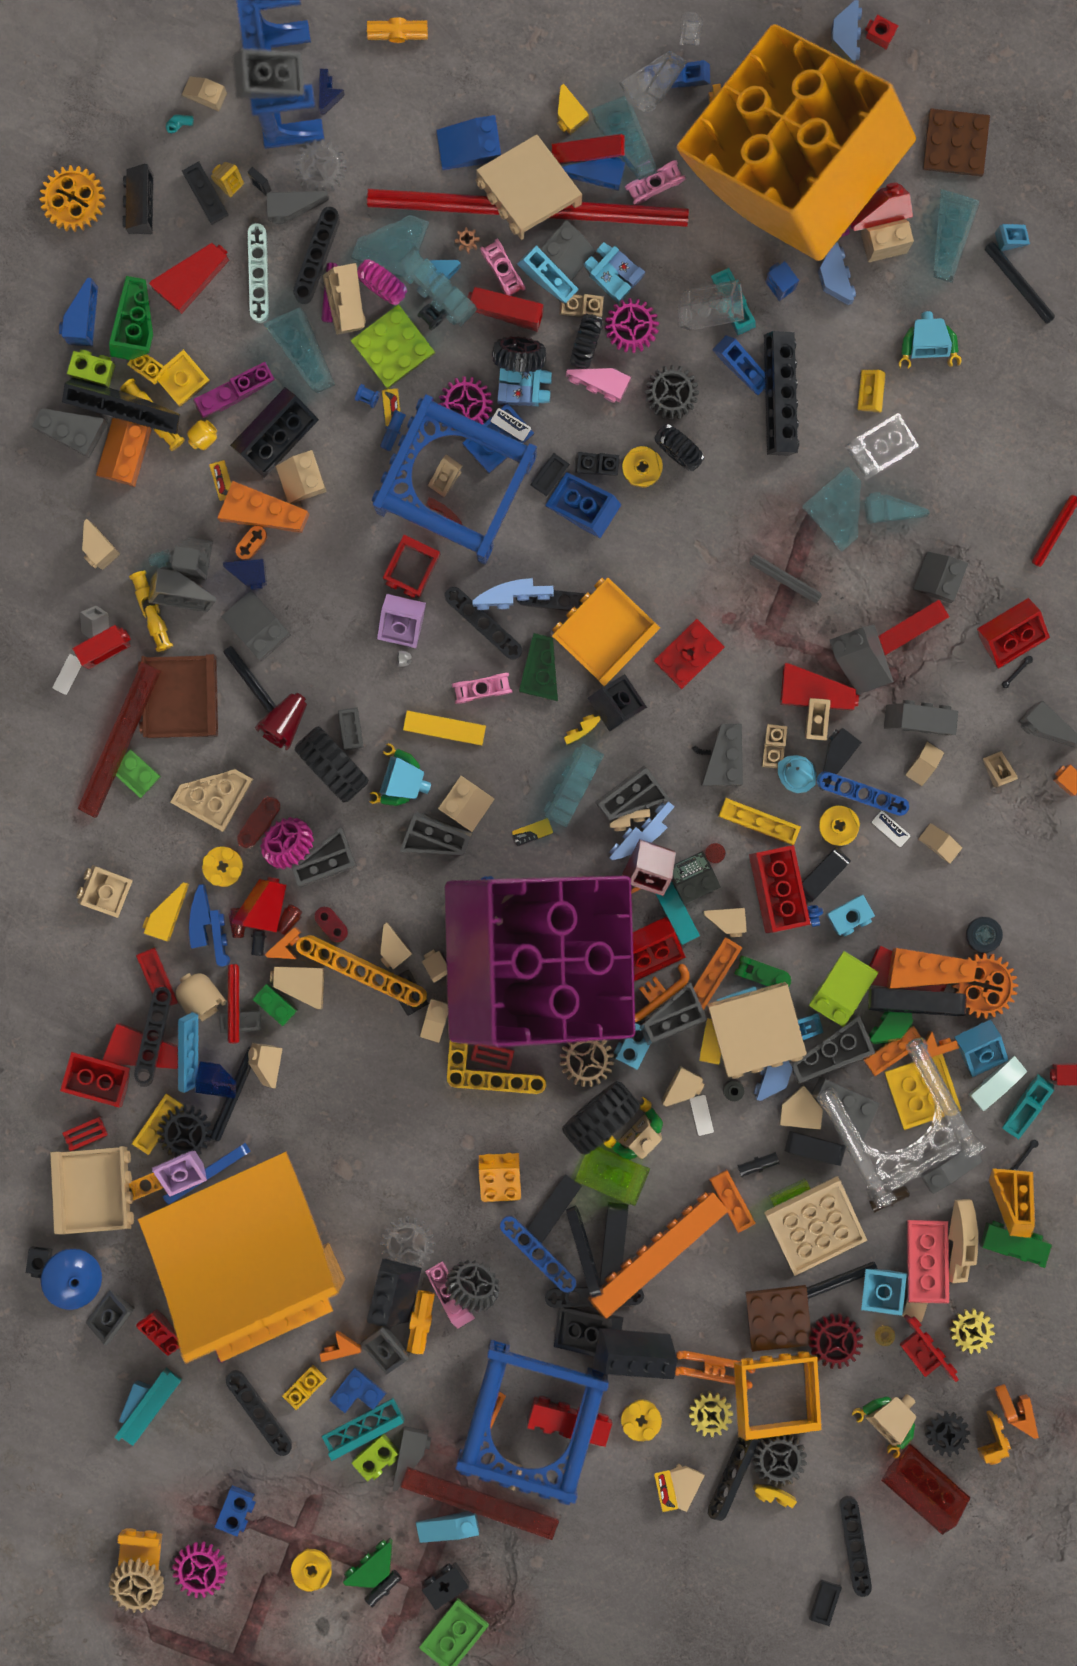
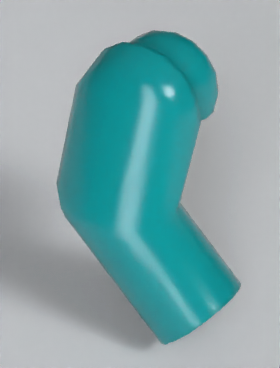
[166,114,194,134]

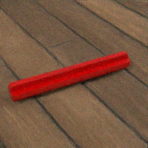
[1032,495,1077,567]
[228,964,239,1044]

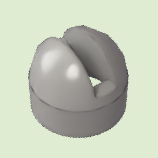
[397,651,412,667]

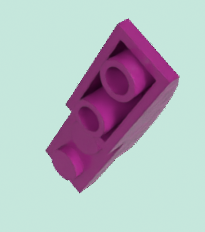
[193,362,275,418]

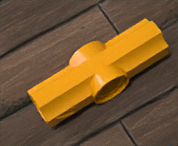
[367,17,428,43]
[407,1290,435,1354]

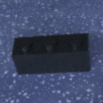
[122,164,154,234]
[367,1258,422,1327]

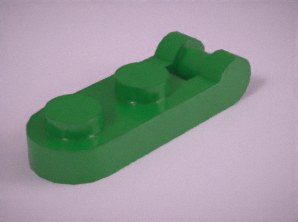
[734,955,791,988]

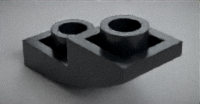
[575,452,619,476]

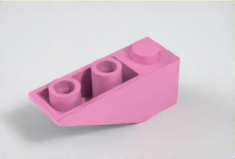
[566,368,631,403]
[425,1261,475,1329]

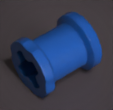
[355,384,380,408]

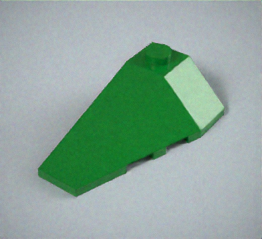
[109,276,153,360]

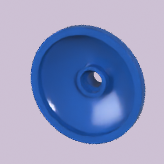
[41,1249,102,1310]

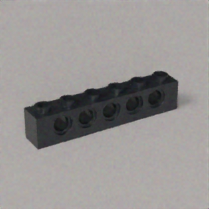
[764,331,799,456]

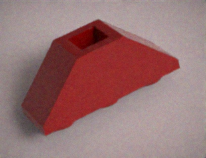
[136,1309,180,1356]

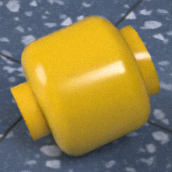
[187,420,218,450]

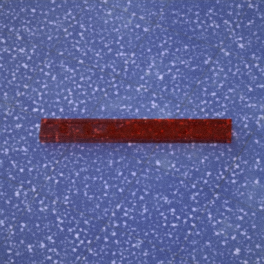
[78,662,161,818]
[400,1467,559,1540]

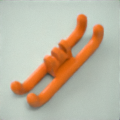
[635,964,690,1022]
[675,1351,756,1389]

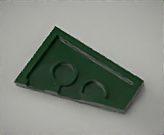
[519,633,558,702]

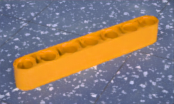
[296,935,427,1007]

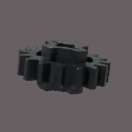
[925,1411,970,1457]

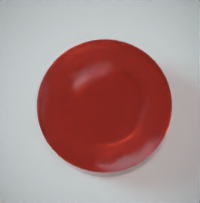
[705,843,726,863]

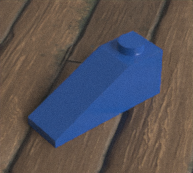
[562,157,625,191]
[712,336,765,395]

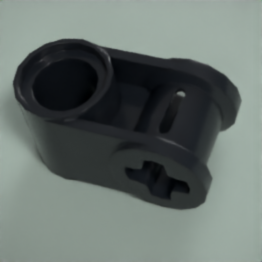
[417,293,455,331]

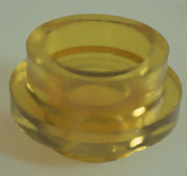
[875,1326,895,1346]

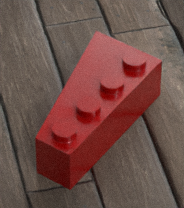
[527,1396,612,1447]

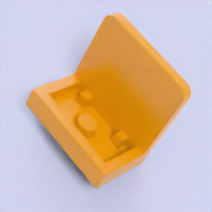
[479,1153,521,1202]
[977,1410,1011,1465]
[117,1528,162,1570]

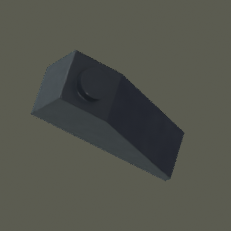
[820,728,862,791]

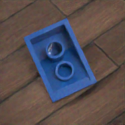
[436,115,501,170]
[59,278,98,347]
[545,472,621,538]

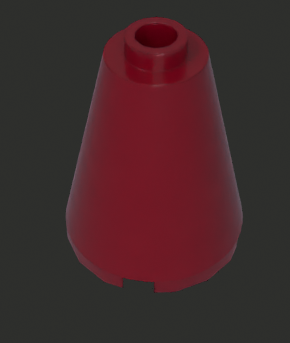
[255,693,307,750]

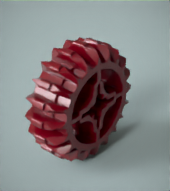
[808,1313,863,1369]

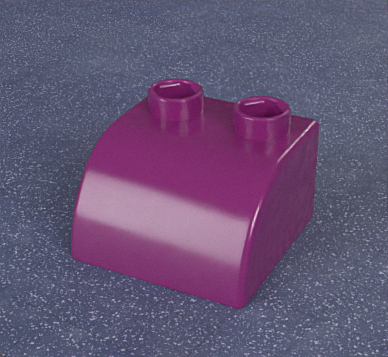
[445,876,635,1047]

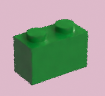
[252,984,298,1026]

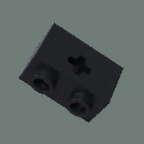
[422,1562,470,1611]

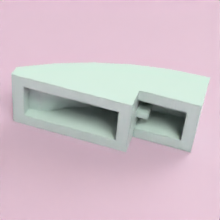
[969,1056,1027,1111]

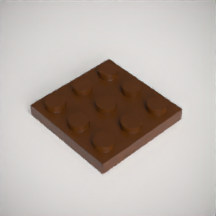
[923,108,990,177]
[745,1285,812,1352]

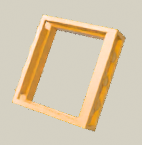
[734,1351,822,1440]

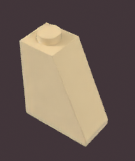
[270,966,324,1009]

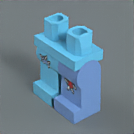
[584,242,645,304]
[498,368,552,406]

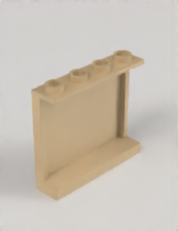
[476,135,582,240]
[707,982,807,1079]
[50,1146,134,1235]

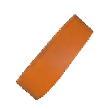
[236,526,267,561]
[995,1384,1018,1424]

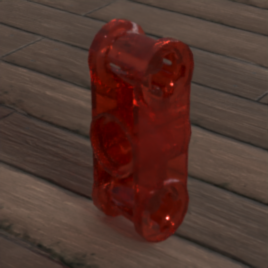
[237,797,281,848]

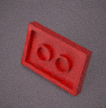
[654,619,725,690]

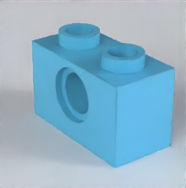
[826,895,875,937]

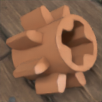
[455,227,480,254]

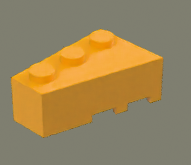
[989,1168,1035,1238]

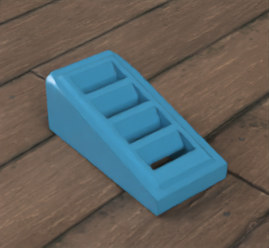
[119,1380,151,1423]

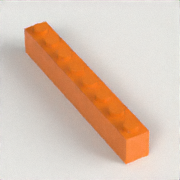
[588,1192,729,1319]

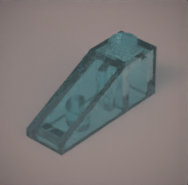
[864,492,930,524]

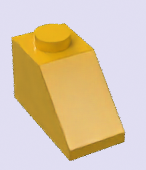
[557,84,589,135]

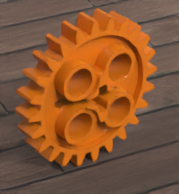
[951,953,1018,1019]

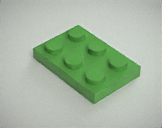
[419,1598,489,1666]

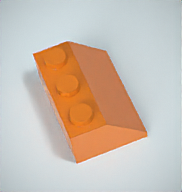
[96,418,152,487]

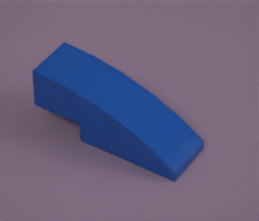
[645,60,710,88]
[189,884,211,949]

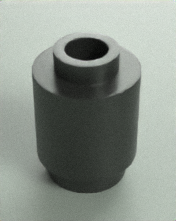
[723,1080,744,1101]

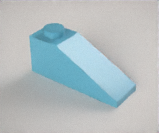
[517,245,579,304]
[416,1510,480,1543]

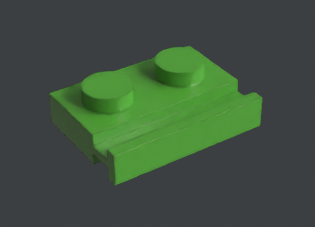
[111,749,161,798]

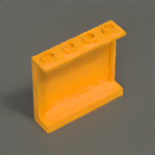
[552,577,660,686]

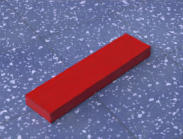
[552,134,625,165]

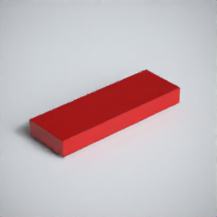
[136,947,179,1006]

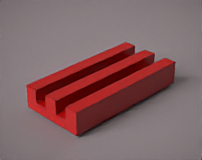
[471,1045,515,1070]
[62,1117,108,1151]

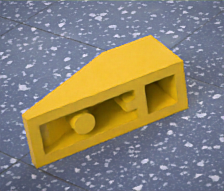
[211,162,244,198]
[143,883,189,941]

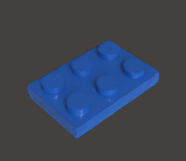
[462,403,534,474]

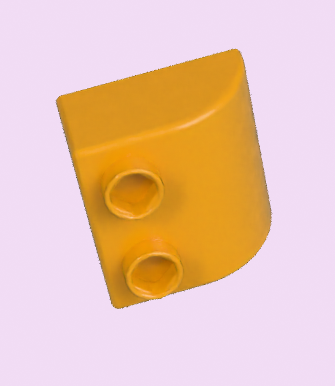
[677,24,916,261]

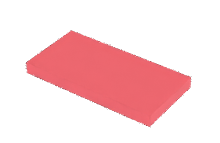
[907,1220,949,1304]

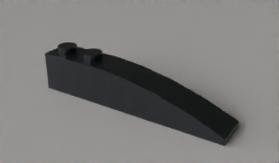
[62,377,180,434]

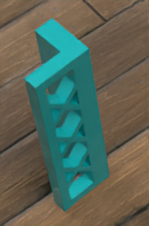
[114,1367,182,1446]
[322,1397,405,1461]

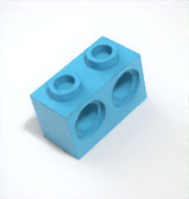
[614,1023,650,1070]

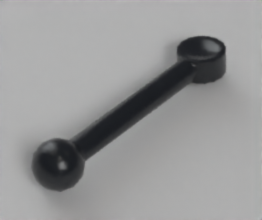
[1002,656,1033,688]
[1010,1140,1039,1170]

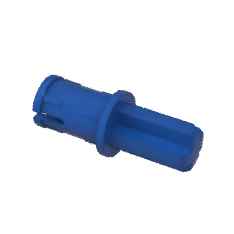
[380,410,406,451]

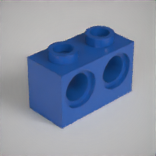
[765,261,799,301]
[215,1485,256,1536]

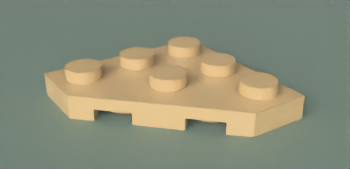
[170,769,253,832]

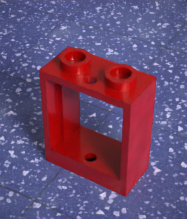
[383,535,441,598]
[72,625,131,669]

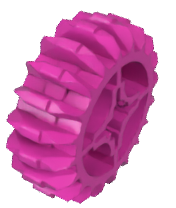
[357,259,407,305]
[605,298,659,353]
[439,376,493,425]
[260,816,314,870]
[172,1542,228,1598]

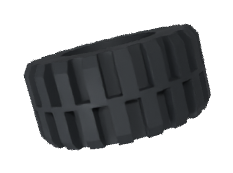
[294,726,369,803]
[562,1081,640,1155]

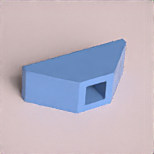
[831,0,862,65]
[818,242,856,305]
[753,1061,793,1101]

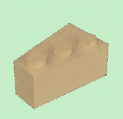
[322,263,365,335]

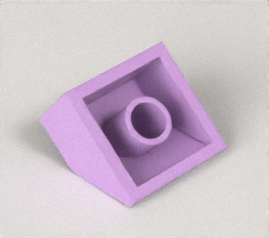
[377,594,426,648]
[152,1151,207,1196]

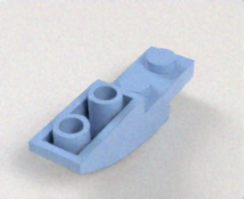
[473,578,554,610]
[609,801,674,861]

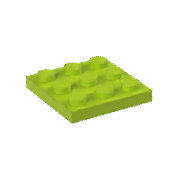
[351,304,435,389]

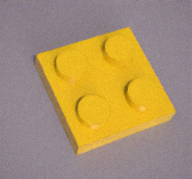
[158,349,210,407]

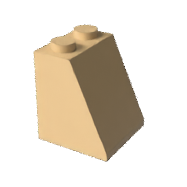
[860,219,914,263]

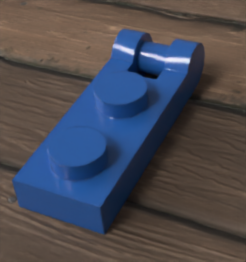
[210,910,230,967]

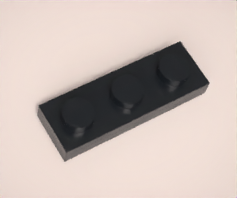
[182,161,229,225]

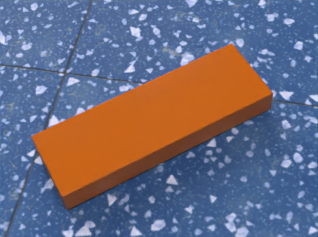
[863,1025,924,1076]
[709,1169,756,1233]

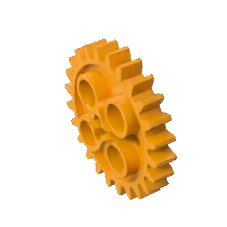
[39,165,106,232]

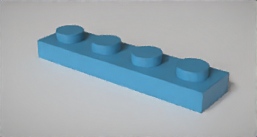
[178,1012,198,1093]

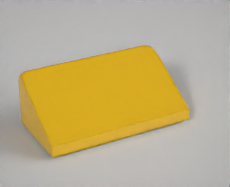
[857,370,885,412]

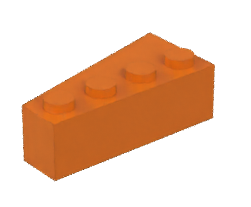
[218,481,310,533]
[887,948,977,988]

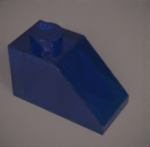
[223,559,267,590]
[195,1061,236,1098]

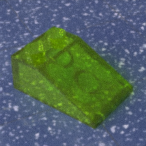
[575,1147,651,1206]

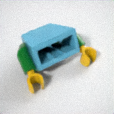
[899,311,962,369]
[369,743,431,806]

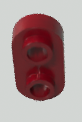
[315,907,348,942]

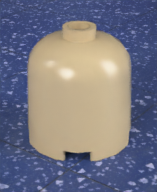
[176,973,227,1021]

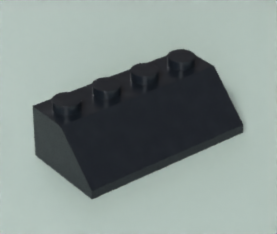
[230,387,319,478]
[593,1328,678,1379]

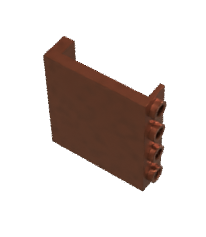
[138,654,218,738]

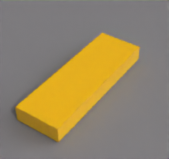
[132,1093,183,1155]

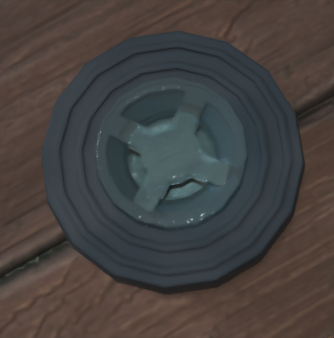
[966,917,1003,953]

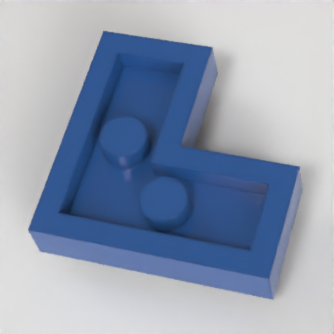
[330,1368,387,1413]

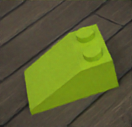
[809,951,878,1027]

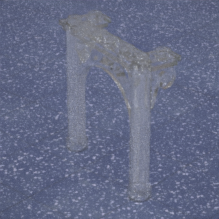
[817,1038,985,1208]

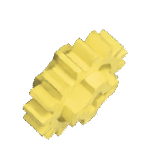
[950,1308,995,1354]
[689,1391,733,1437]

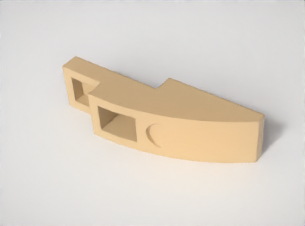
[948,1199,978,1283]

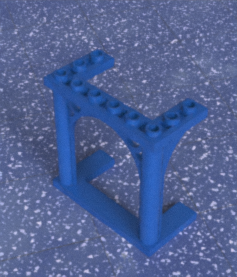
[237,0,325,149]
[372,394,537,565]
[456,1340,609,1505]

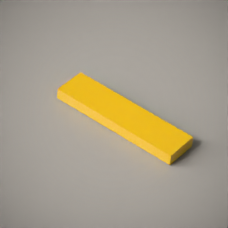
[403,710,486,746]
[718,798,801,845]

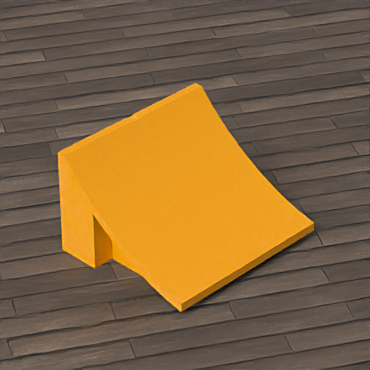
[138,1151,345,1363]

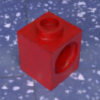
[865,15,898,50]

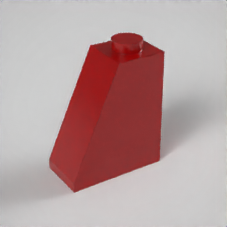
[232,877,286,932]

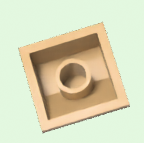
[276,450,327,504]
[82,519,120,570]
[438,776,495,832]
[661,1066,704,1106]

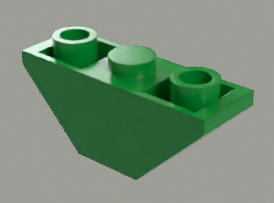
[869,1012,913,1045]
[343,1538,393,1588]

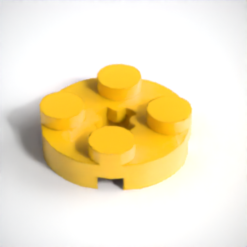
[622,446,663,488]
[819,805,860,846]
[202,846,243,887]
[621,1399,662,1442]
[291,1549,332,1592]

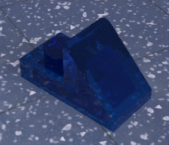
[319,69,345,115]

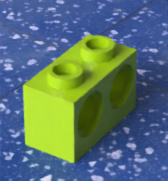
[67,349,115,387]
[351,1434,399,1482]

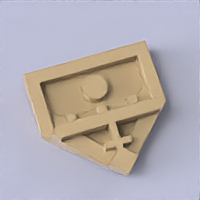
[780,1085,823,1130]
[669,1464,705,1512]

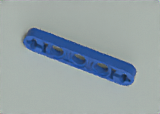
[817,771,909,816]
[163,1143,251,1205]
[500,1216,576,1292]

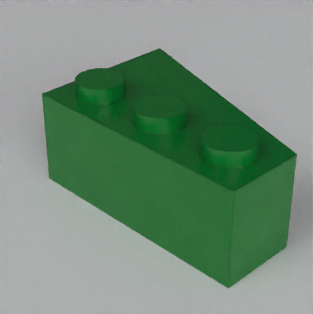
[980,1220,1052,1268]

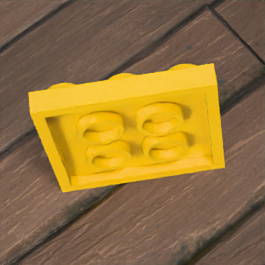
[884,1054,962,1130]

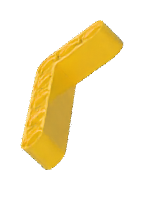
[447,1041,546,1094]

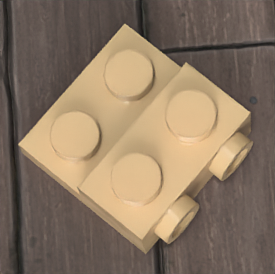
[76,865,133,918]

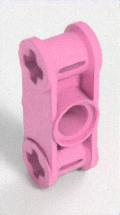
[625,160,686,205]
[480,238,526,296]
[452,673,513,704]

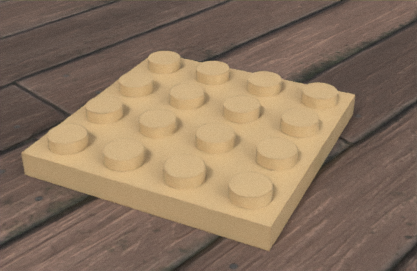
[764,1176,867,1276]

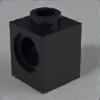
[25,1246,52,1278]

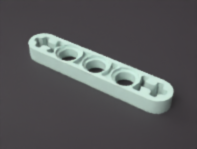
[248,223,269,323]

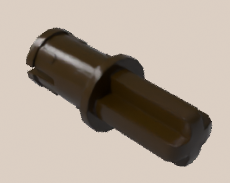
[869,1186,910,1213]

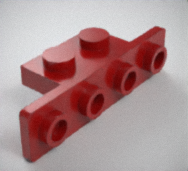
[899,1314,959,1382]

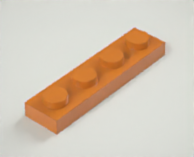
[693,937,742,1010]

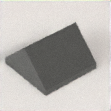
[86,1290,135,1346]
[360,1326,410,1375]

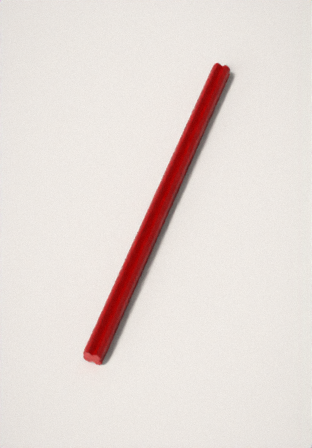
[367,189,689,227]

